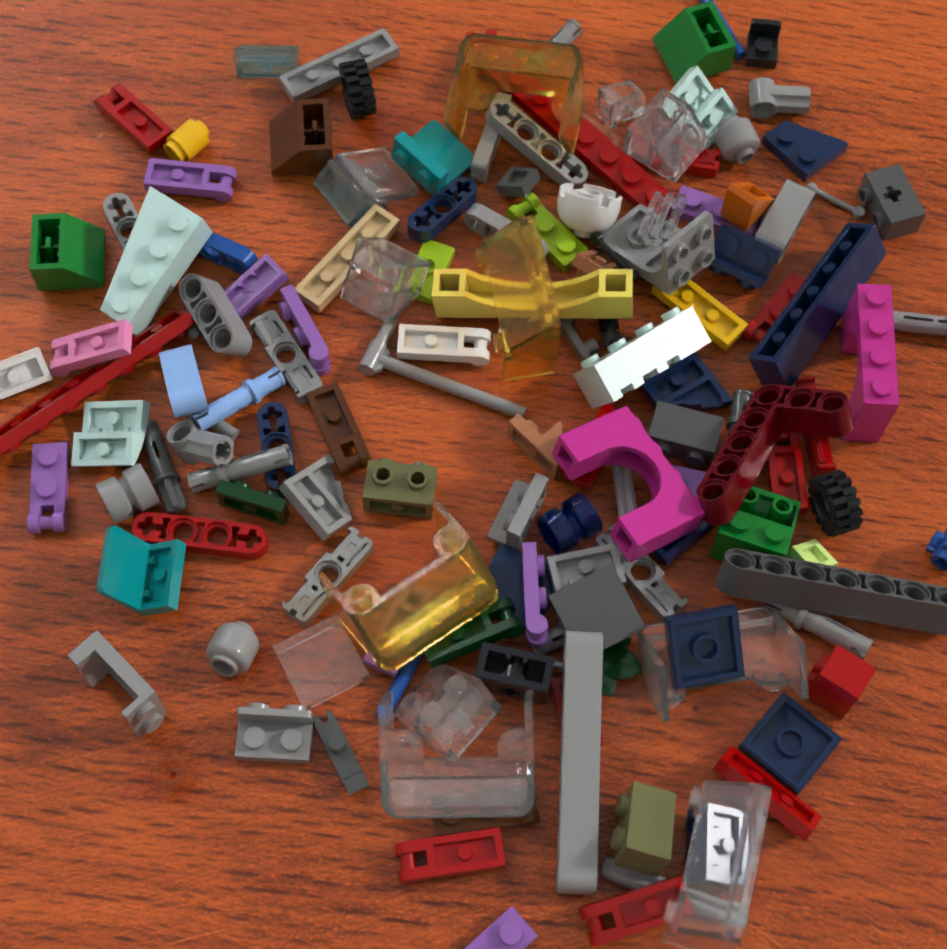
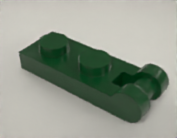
[417,597,525,669]

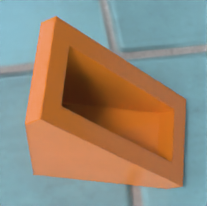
[720,182,775,232]

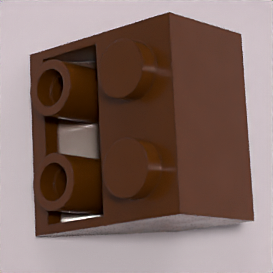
[269,98,334,176]

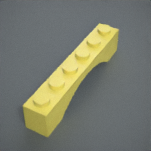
[431,269,633,319]

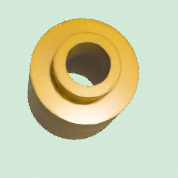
[163,119,210,162]

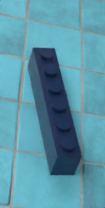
[748,222,887,386]

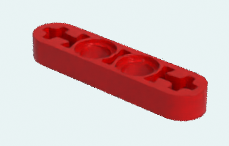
[132,512,269,560]

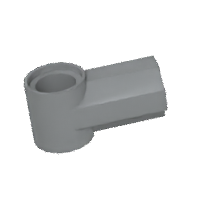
[748,77,811,119]
[166,420,234,466]

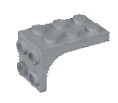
[596,204,715,295]

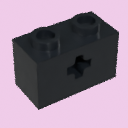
[474,642,555,705]

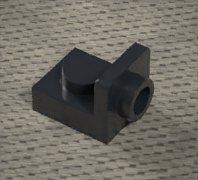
[745,18,781,69]

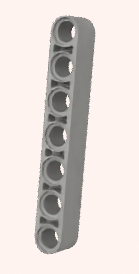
[556,631,603,896]

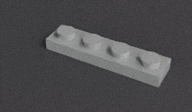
[279,28,399,103]

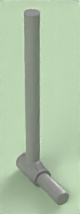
[358,315,527,418]

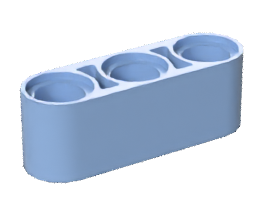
[158,344,209,418]

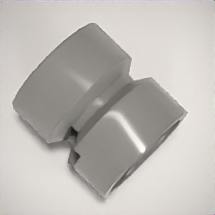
[95,463,160,525]

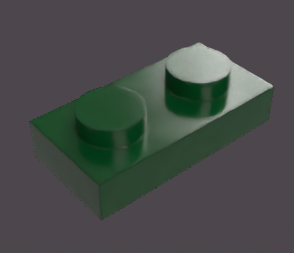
[215,480,289,526]

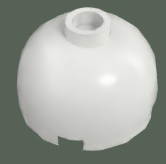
[557,183,623,238]

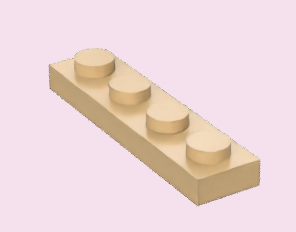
[294,204,400,313]

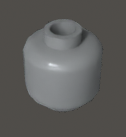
[714,115,760,164]
[206,621,260,677]

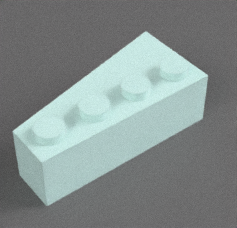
[100,186,213,336]
[573,306,711,409]

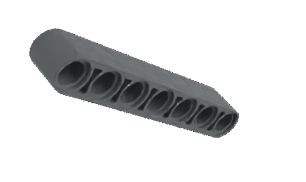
[715,548,947,635]

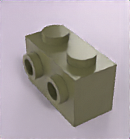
[362,458,437,519]
[611,781,677,878]

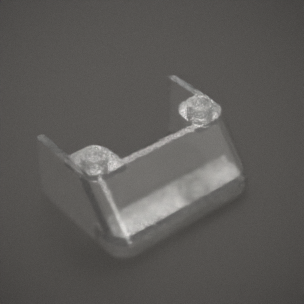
[636,608,809,722]
[378,690,535,819]
[662,780,771,949]

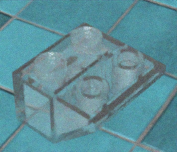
[623,88,710,183]
[339,237,431,324]
[392,664,502,763]

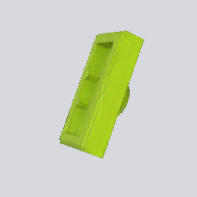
[401,240,455,305]

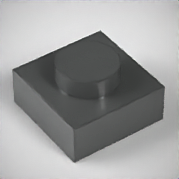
[496,167,541,198]

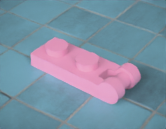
[49,319,133,377]

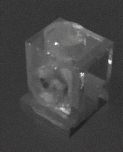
[596,80,646,129]

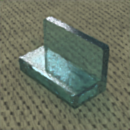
[234,45,300,78]
[313,159,387,226]

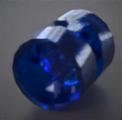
[536,492,603,555]

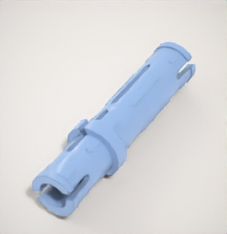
[189,367,286,430]

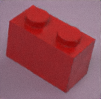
[804,644,877,720]

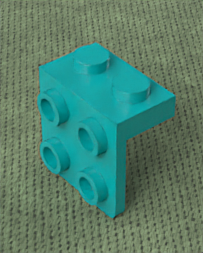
[391,120,475,196]
[97,526,187,616]

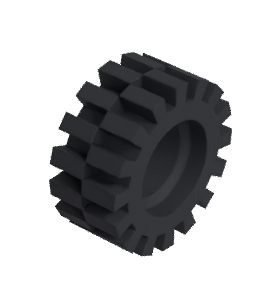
[339,58,377,119]
[808,469,863,537]

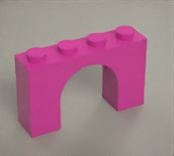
[839,283,899,442]
[552,406,705,563]

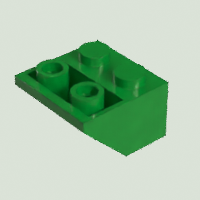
[652,1,737,85]
[30,213,106,291]
[709,486,801,561]

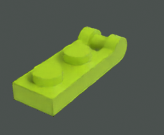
[505,192,589,273]

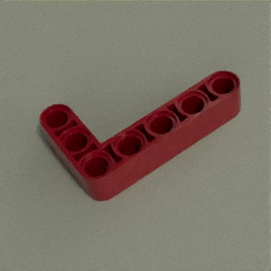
[696,384,854,526]

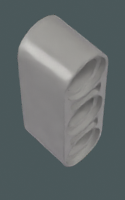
[755,179,816,264]
[179,273,252,358]

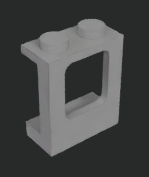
[68,630,167,738]

